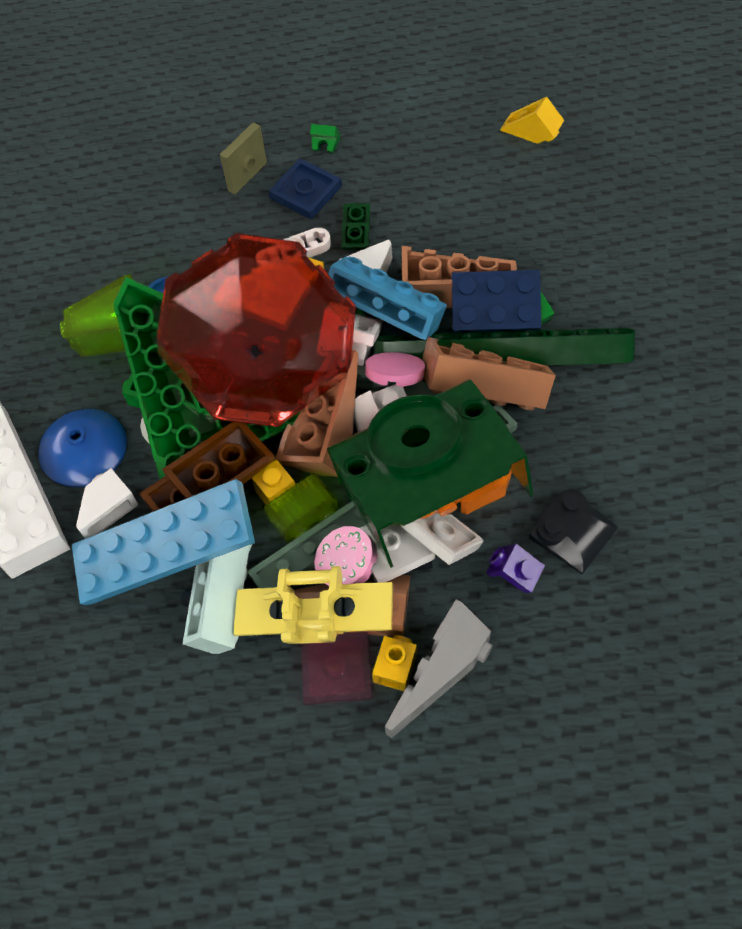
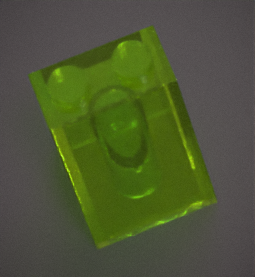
[60,274,135,357]

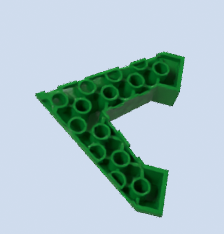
[113,277,323,479]

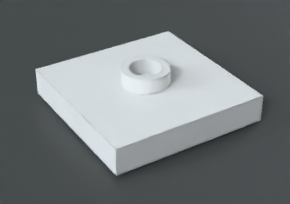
[401,513,484,565]
[359,524,435,583]

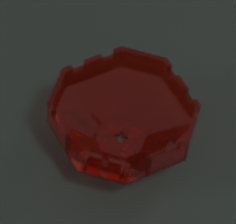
[157,233,356,427]

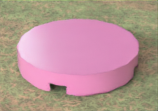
[365,352,425,387]

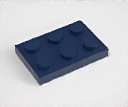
[452,270,541,332]

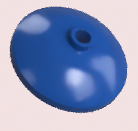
[38,409,127,487]

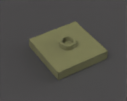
[220,122,267,194]

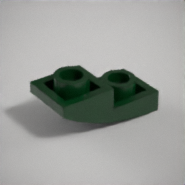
[341,203,370,250]

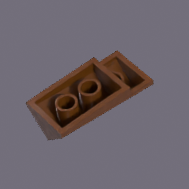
[139,418,275,512]

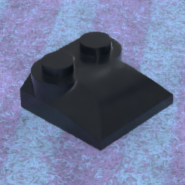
[529,489,618,574]

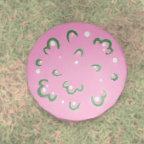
[314,526,378,586]

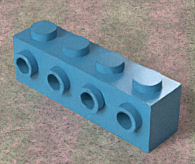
[324,256,447,340]

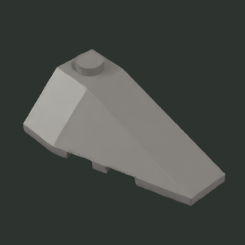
[385,599,493,738]

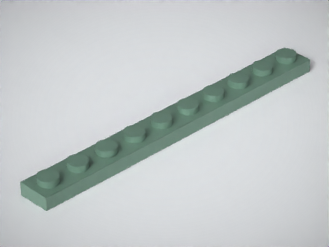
[247,405,518,588]

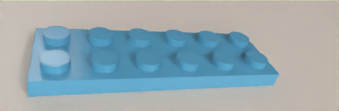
[72,479,255,605]

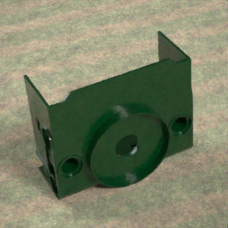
[327,379,534,568]

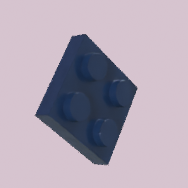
[268,158,342,220]

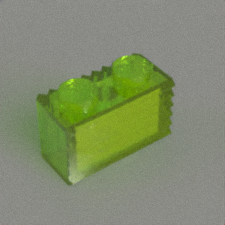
[263,473,339,544]

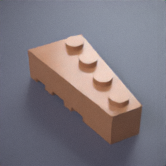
[402,246,517,308]
[422,337,556,410]

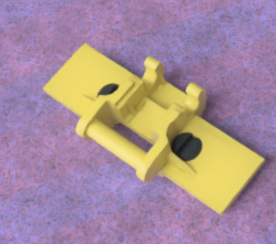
[233,566,393,644]

